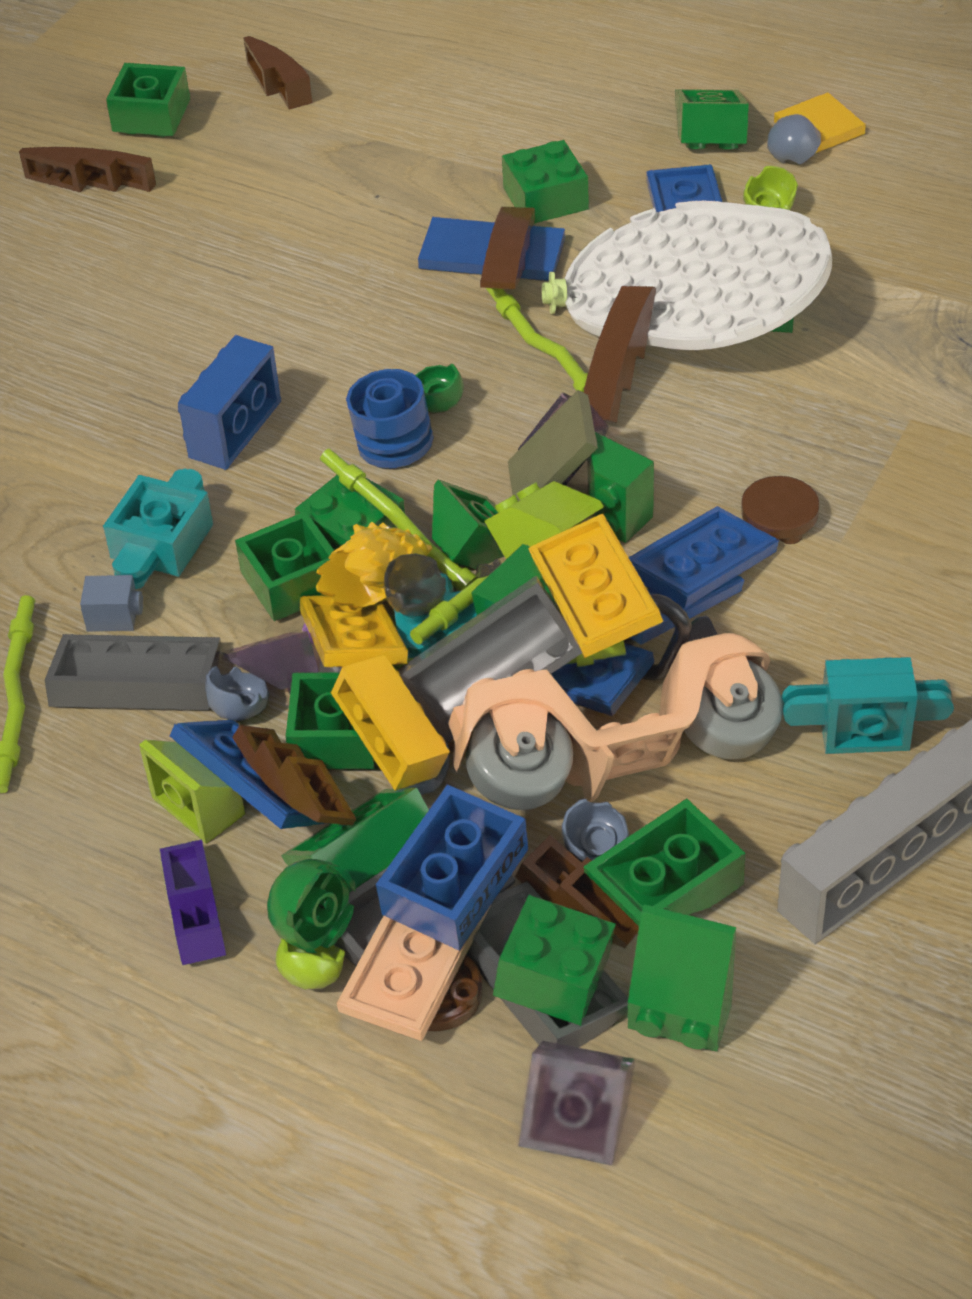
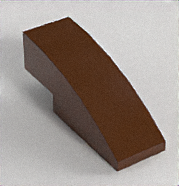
[243,36,313,110]
[515,835,639,949]

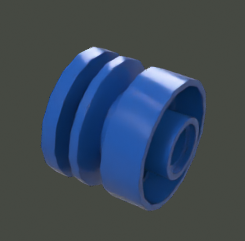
[346,369,434,468]

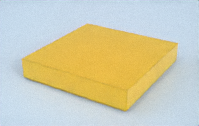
[774,92,866,153]

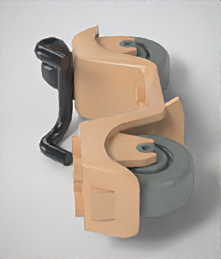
[448,594,783,810]

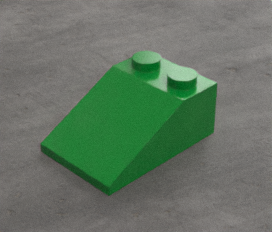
[675,89,749,149]
[584,798,746,926]
[628,904,737,1052]

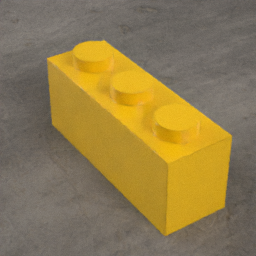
[331,654,450,791]

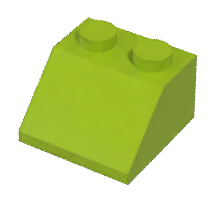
[485,481,604,559]
[139,740,245,844]

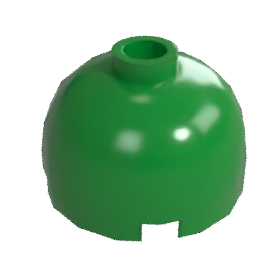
[267,859,356,953]

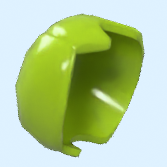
[743,166,798,210]
[275,938,345,990]

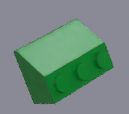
[281,788,429,893]

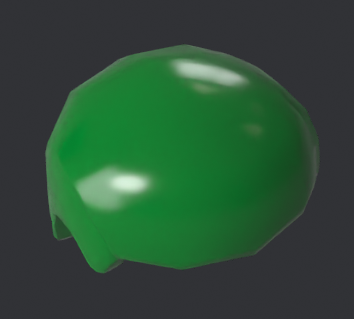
[415,364,464,414]

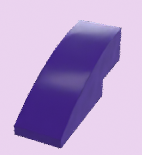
[159,839,226,965]

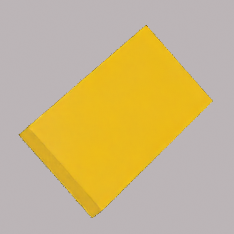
[528,514,663,658]
[300,595,408,667]

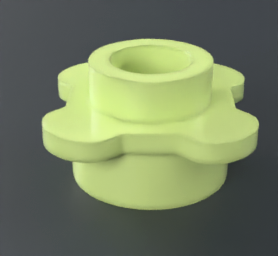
[542,272,567,314]

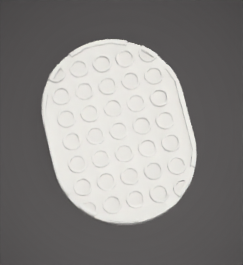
[565,201,833,350]

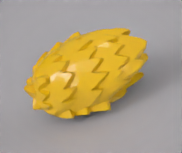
[316,522,433,608]

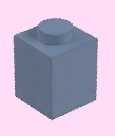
[80,575,143,632]

